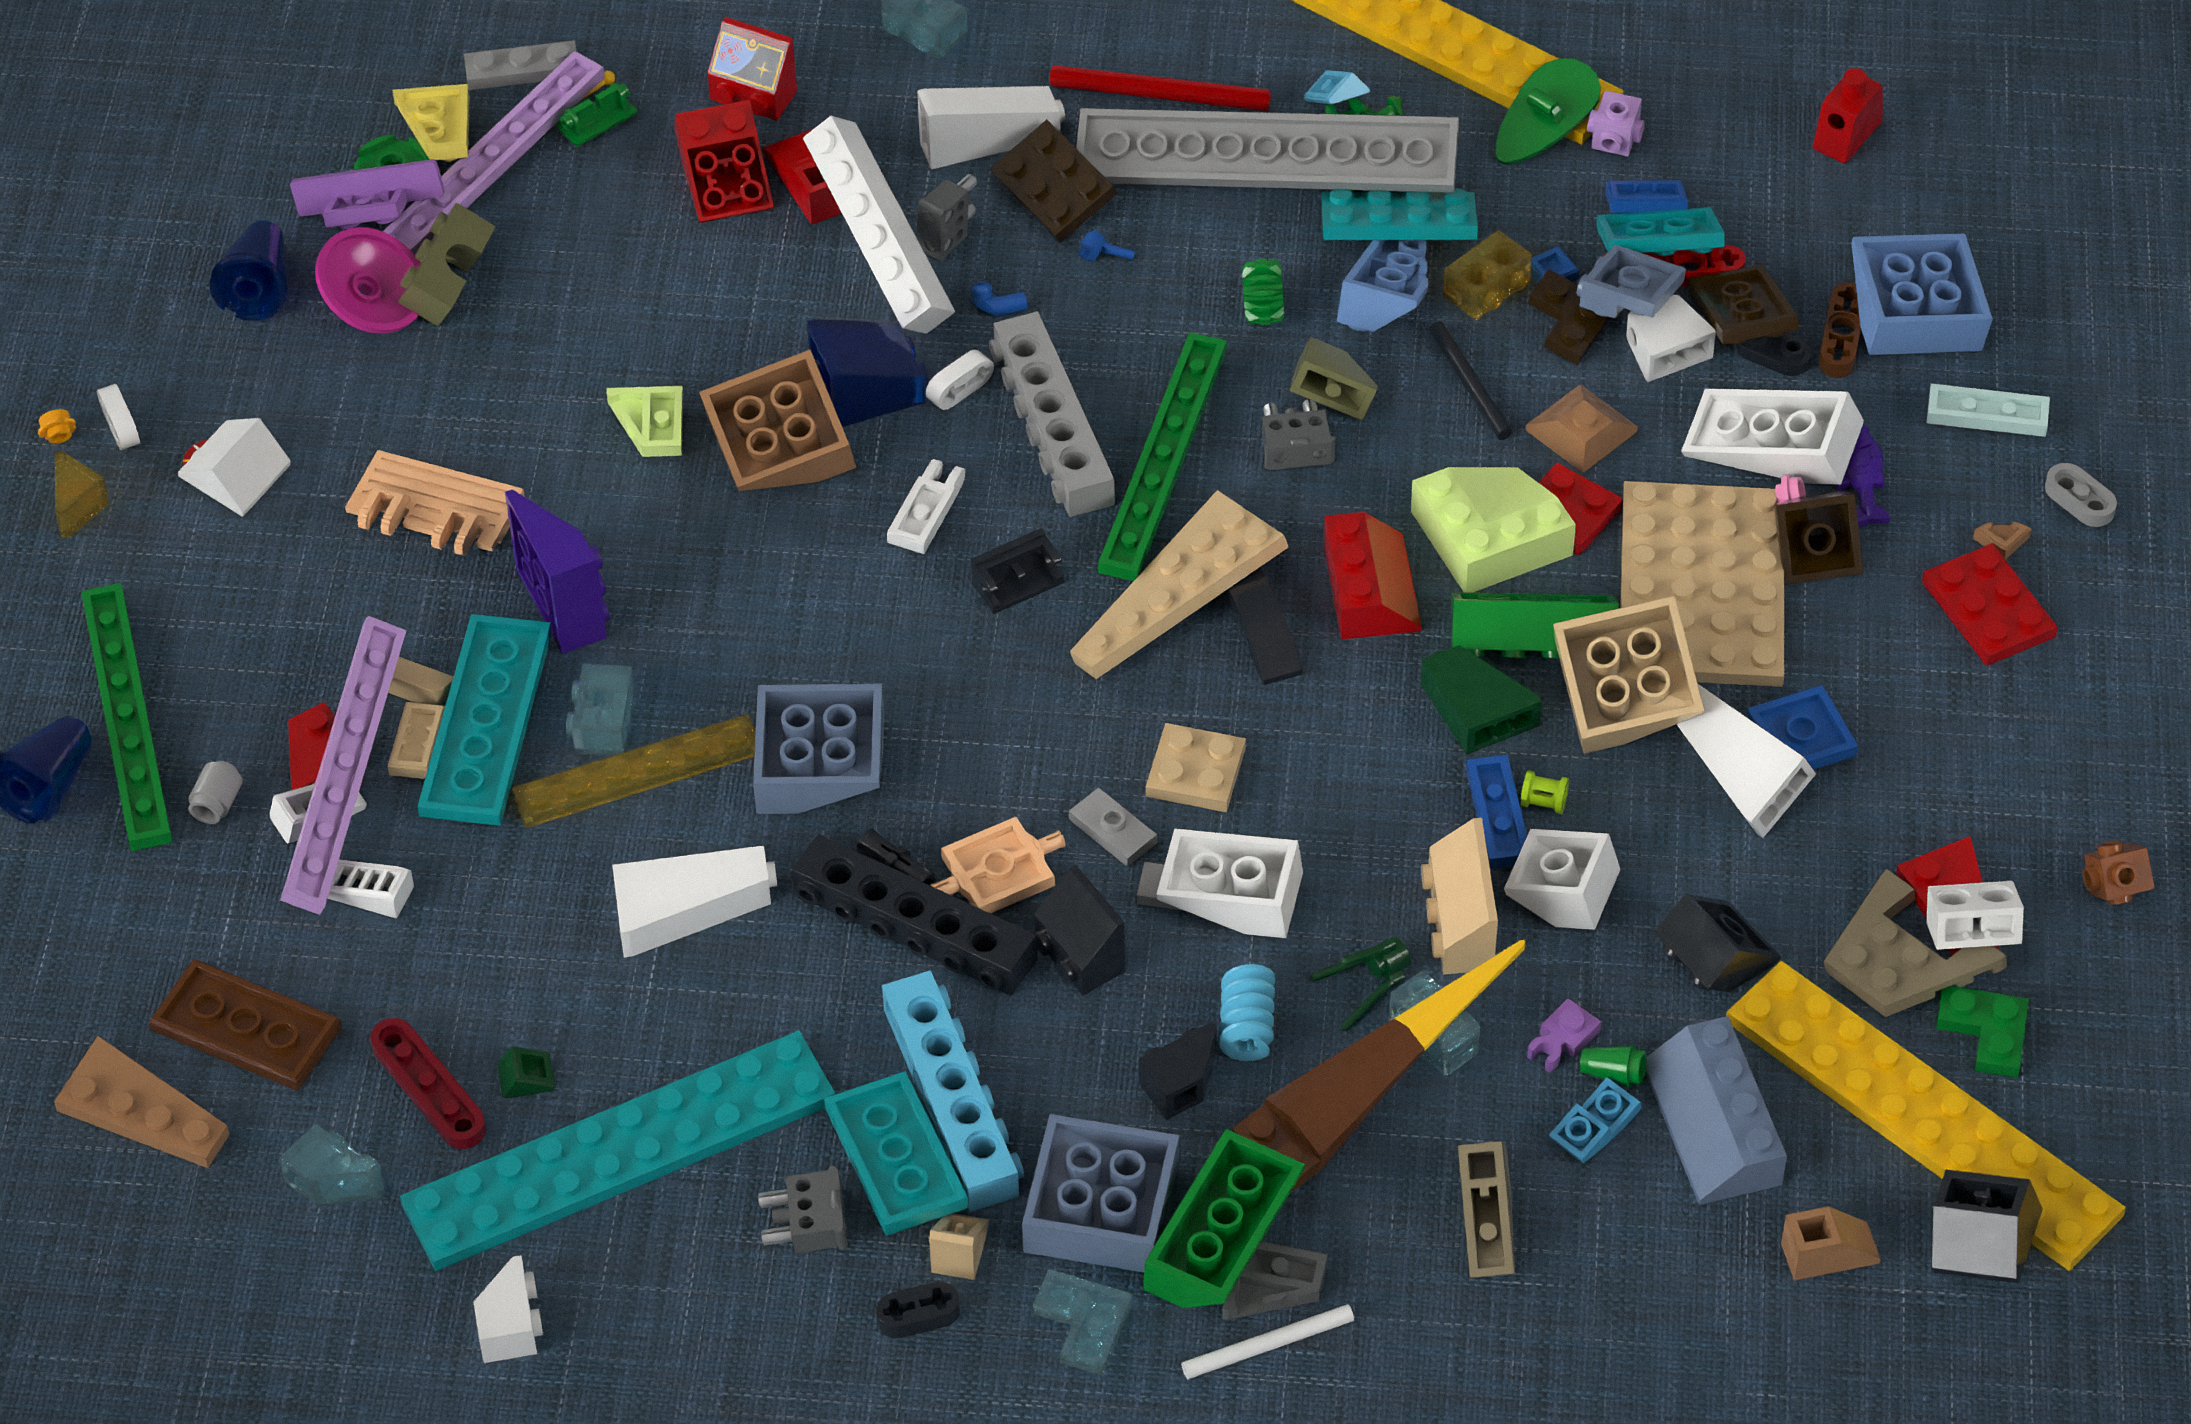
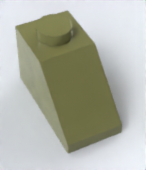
[1290,337,1378,420]

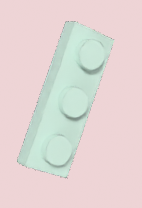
[1926,384,2050,437]

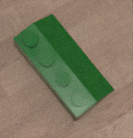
[1451,592,1619,658]
[1144,1129,1305,1308]

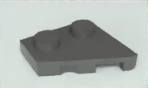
[1222,1242,1328,1320]

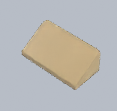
[388,657,454,706]

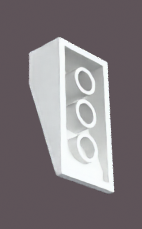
[1681,389,1864,484]

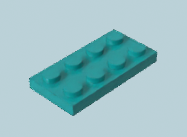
[1321,189,1478,240]
[824,1071,969,1236]

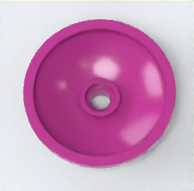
[315,227,419,334]

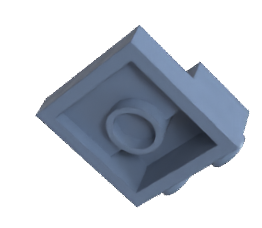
[1577,245,1686,318]

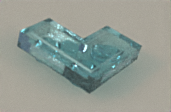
[1033,1269,1133,1376]

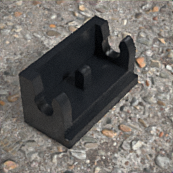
[971,528,1064,614]

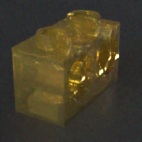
[1443,230,1532,320]

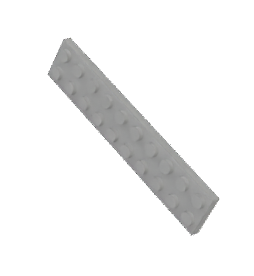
[1076,108,1459,192]

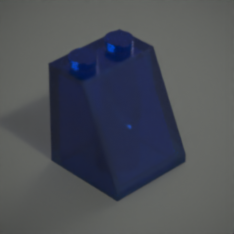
[807,319,929,427]

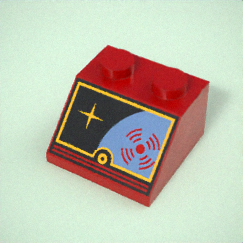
[708,17,797,121]

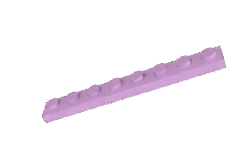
[383,51,605,255]
[280,616,406,915]

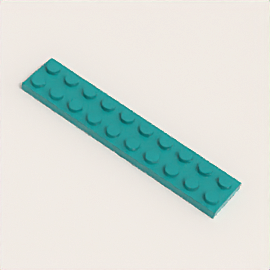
[400,1030,835,1271]

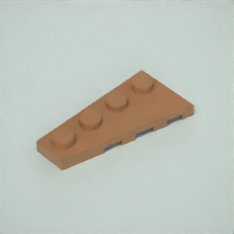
[54,1036,230,1168]

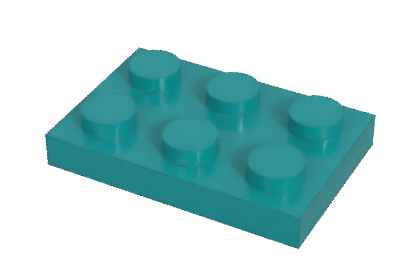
[1597,207,1724,256]

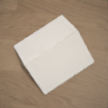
[178,418,291,517]

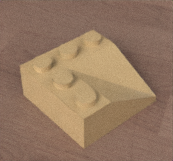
[1553,596,1704,754]

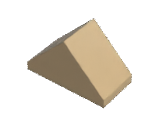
[929,1213,989,1280]

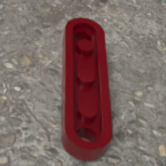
[370,1018,486,1149]

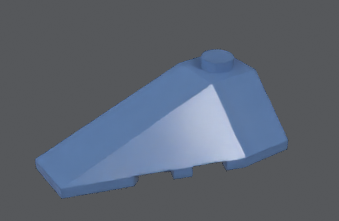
[1337,240,1428,332]

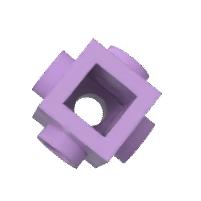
[1587,91,1644,156]

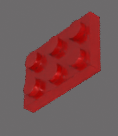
[1922,544,2058,666]

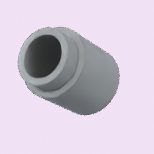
[188,761,243,824]

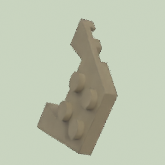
[1824,869,2007,1017]

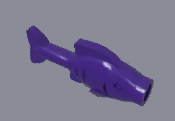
[1836,424,1890,527]

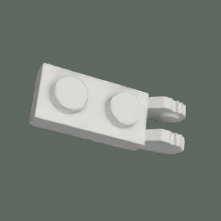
[887,459,966,554]

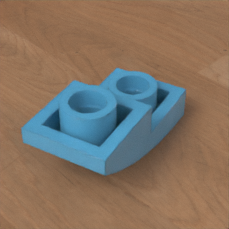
[1549,1077,1642,1163]

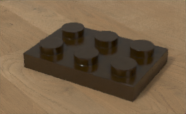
[990,120,1118,242]
[1688,264,1798,344]

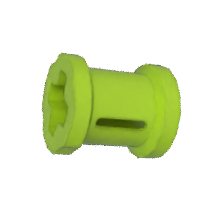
[1520,770,1569,815]

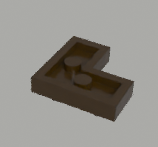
[1528,269,1611,365]

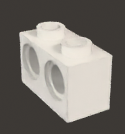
[1927,881,2024,949]

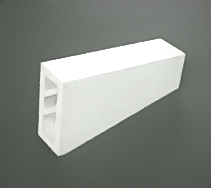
[917,86,1065,169]
[1677,683,1816,838]
[612,846,777,957]

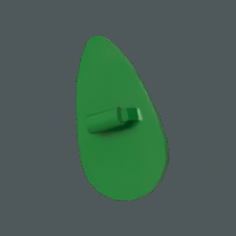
[1496,58,1601,165]

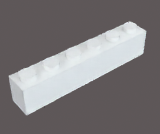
[803,116,955,334]

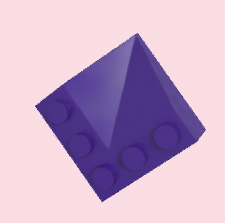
[505,489,610,654]

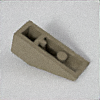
[1458,1141,1515,1279]

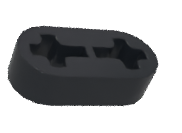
[876,1282,960,1338]

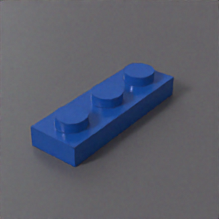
[1466,755,1527,869]

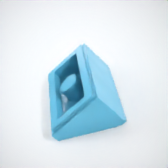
[1304,70,1370,104]

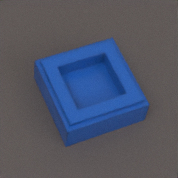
[1525,246,1580,283]

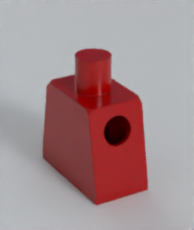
[1812,68,1883,164]

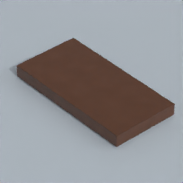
[149,959,342,1091]

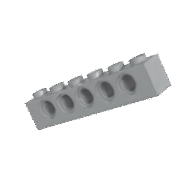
[989,311,1115,517]

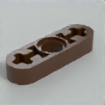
[1819,282,1861,378]

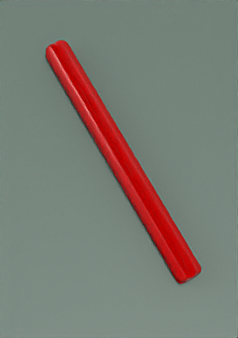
[1049,65,1271,111]

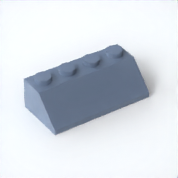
[1645,1016,1787,1205]

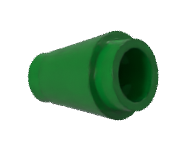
[1580,1045,1647,1088]

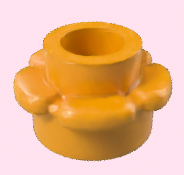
[38,409,76,444]

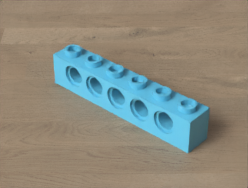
[882,970,1024,1213]

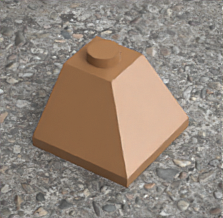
[1526,384,1638,473]

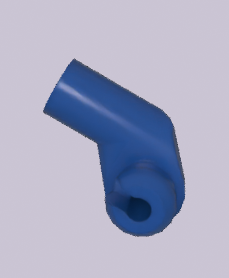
[971,281,1028,316]

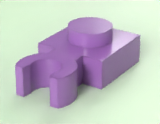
[1527,999,1602,1073]

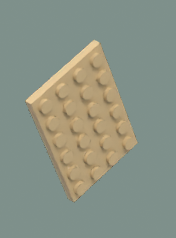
[1620,481,1784,687]

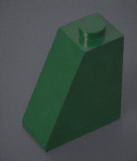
[1421,645,1542,755]

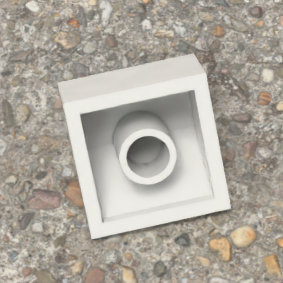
[1504,829,1620,930]

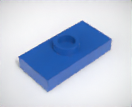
[1605,180,1688,213]

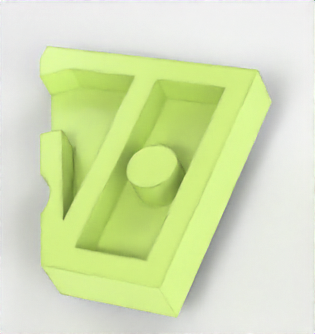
[606,386,683,457]

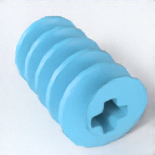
[1219,964,1275,1061]

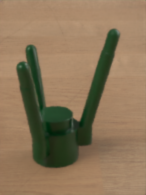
[1310,936,1411,1031]

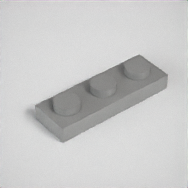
[464,40,576,90]

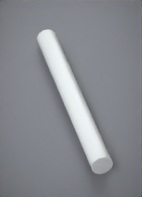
[1182,1304,1354,1379]

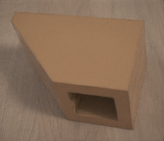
[1781,1206,1880,1281]

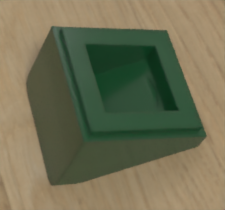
[498,1046,555,1098]

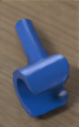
[1079,231,1135,261]

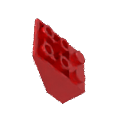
[674,100,774,223]
[762,129,842,225]

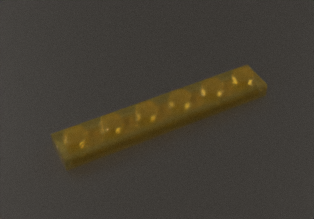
[512,714,756,828]

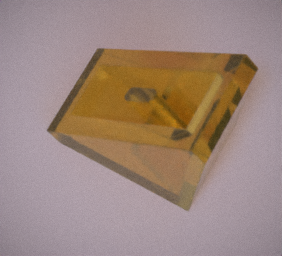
[55,451,109,538]

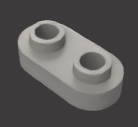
[2045,463,2117,527]

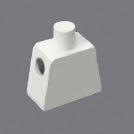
[1626,294,1716,382]

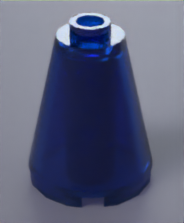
[209,220,288,321]
[0,716,92,824]

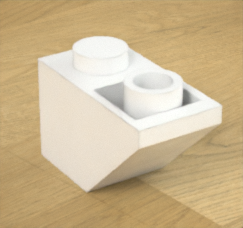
[474,1256,543,1363]

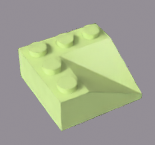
[1411,467,1576,592]

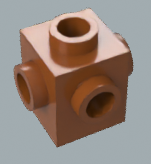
[2082,840,2155,904]

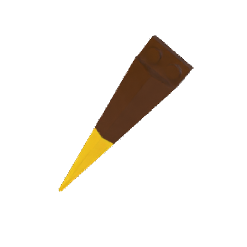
[1232,940,1525,1192]

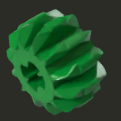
[1242,258,1284,325]

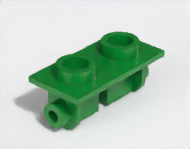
[555,83,638,147]

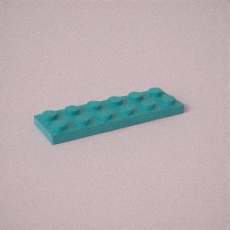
[417,614,552,826]

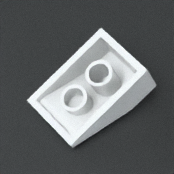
[1156,829,1303,938]

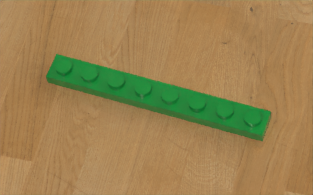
[1098,332,1227,581]
[81,583,173,851]

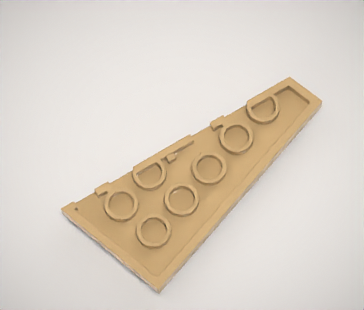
[1070,490,1288,679]

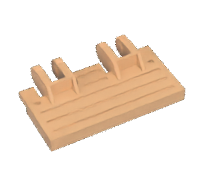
[345,450,525,556]

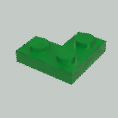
[1936,986,2029,1078]

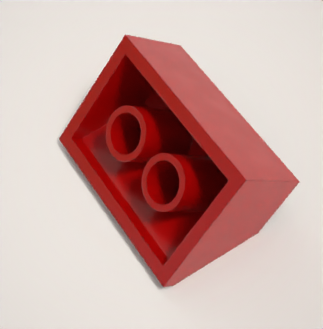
[1323,512,1422,640]

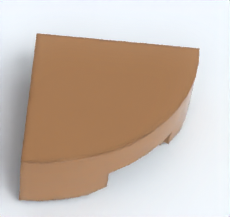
[1973,522,2031,560]

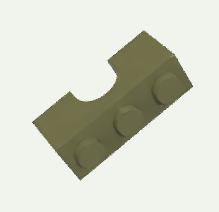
[398,202,495,327]

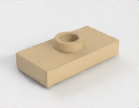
[387,702,445,779]

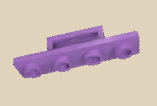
[290,159,445,229]

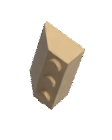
[1421,818,1498,975]

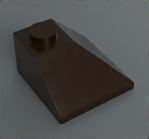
[1774,490,1864,585]

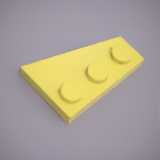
[393,84,469,161]

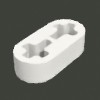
[925,350,994,410]
[97,384,140,450]

